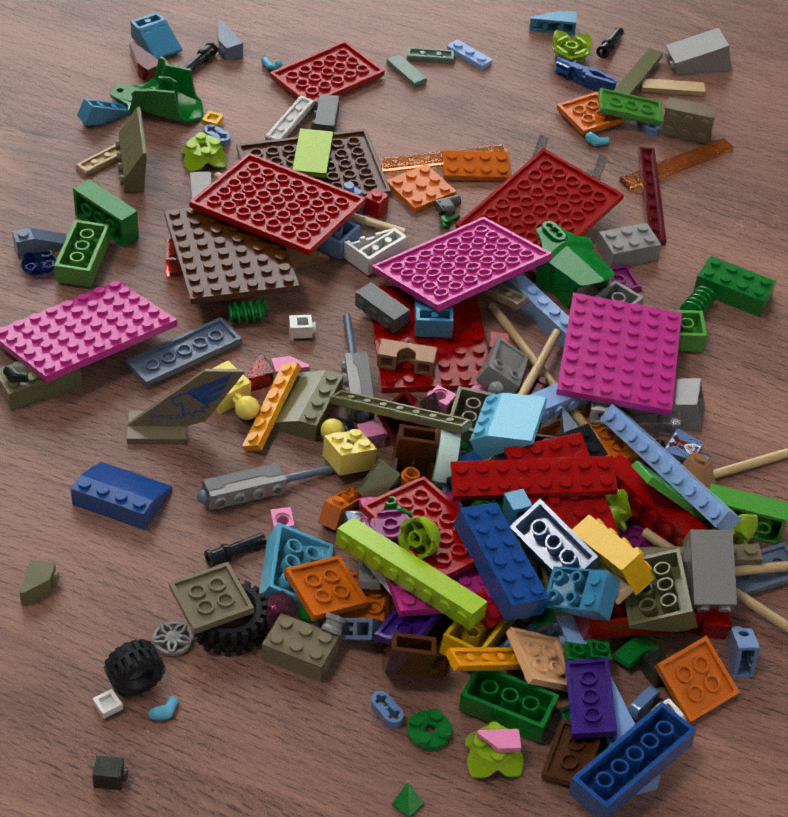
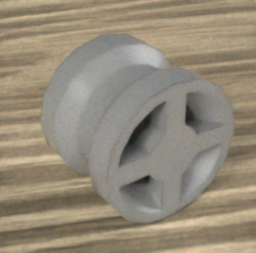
[321,612,347,635]

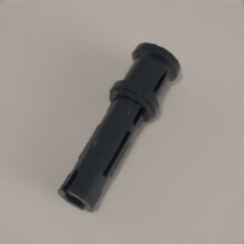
[596,27,624,58]
[184,42,218,72]
[204,532,267,568]

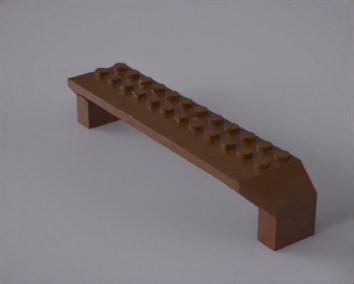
[382,424,448,679]

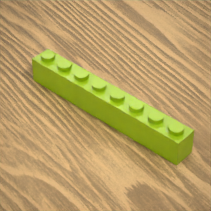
[335,517,488,630]

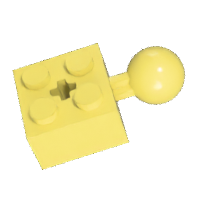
[212,361,260,420]
[320,418,377,476]

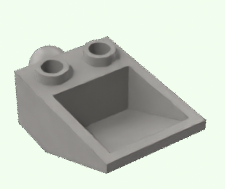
[476,336,529,394]

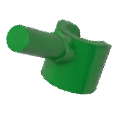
[439,215,460,229]
[385,496,413,517]

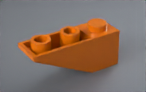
[318,486,364,530]

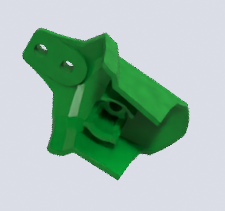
[110,56,203,123]
[536,221,615,309]

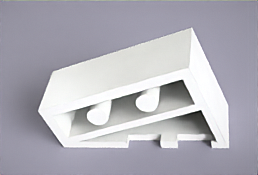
[343,228,407,275]

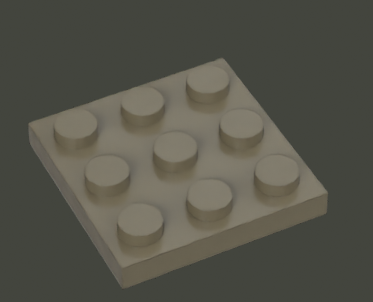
[169,562,254,634]

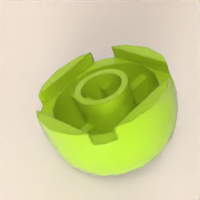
[398,516,441,559]

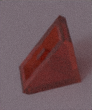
[246,354,274,392]

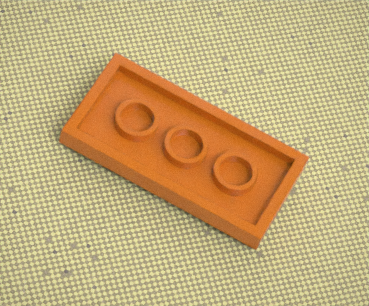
[442,150,511,182]

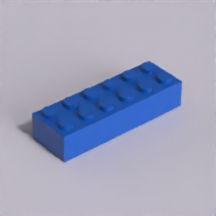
[454,502,550,621]
[569,702,697,817]

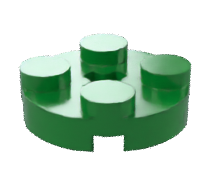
[407,709,452,752]

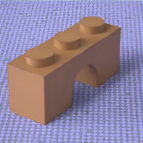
[377,339,437,376]

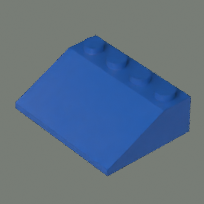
[71,462,172,530]

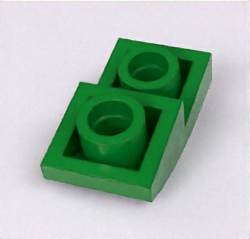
[612,635,659,668]
[562,639,612,662]

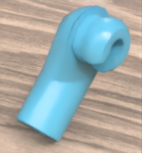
[261,56,283,71]
[585,132,609,147]
[149,696,179,721]

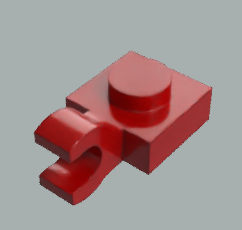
[476,589,504,630]

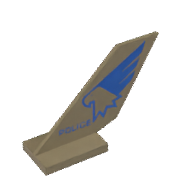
[127,368,245,445]

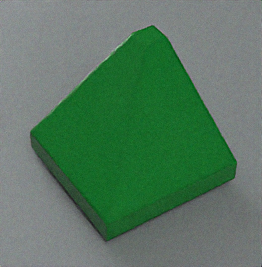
[392,783,424,817]

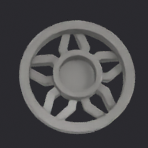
[152,621,193,657]

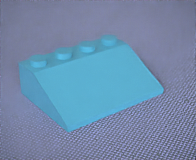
[470,393,547,459]
[259,522,333,608]

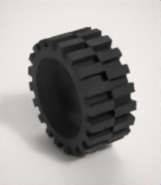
[194,578,267,657]

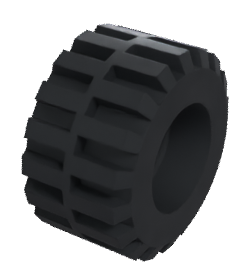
[104,639,165,697]

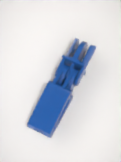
[555,57,617,92]

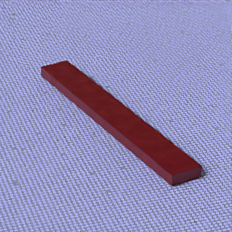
[637,147,666,246]

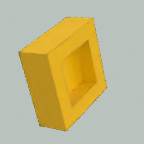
[202,111,224,127]

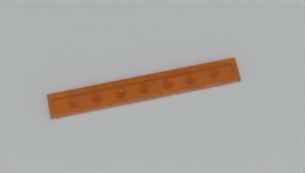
[619,138,734,191]
[378,144,508,173]

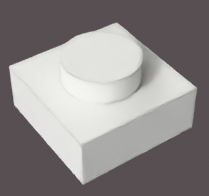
[92,689,123,719]

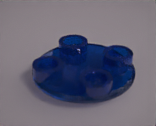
[21,250,57,275]

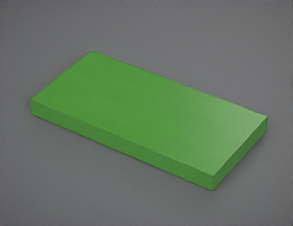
[598,88,663,126]
[632,461,706,521]

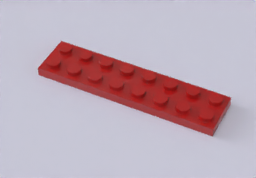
[450,456,618,501]

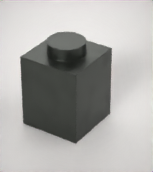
[640,649,668,688]
[92,756,128,790]

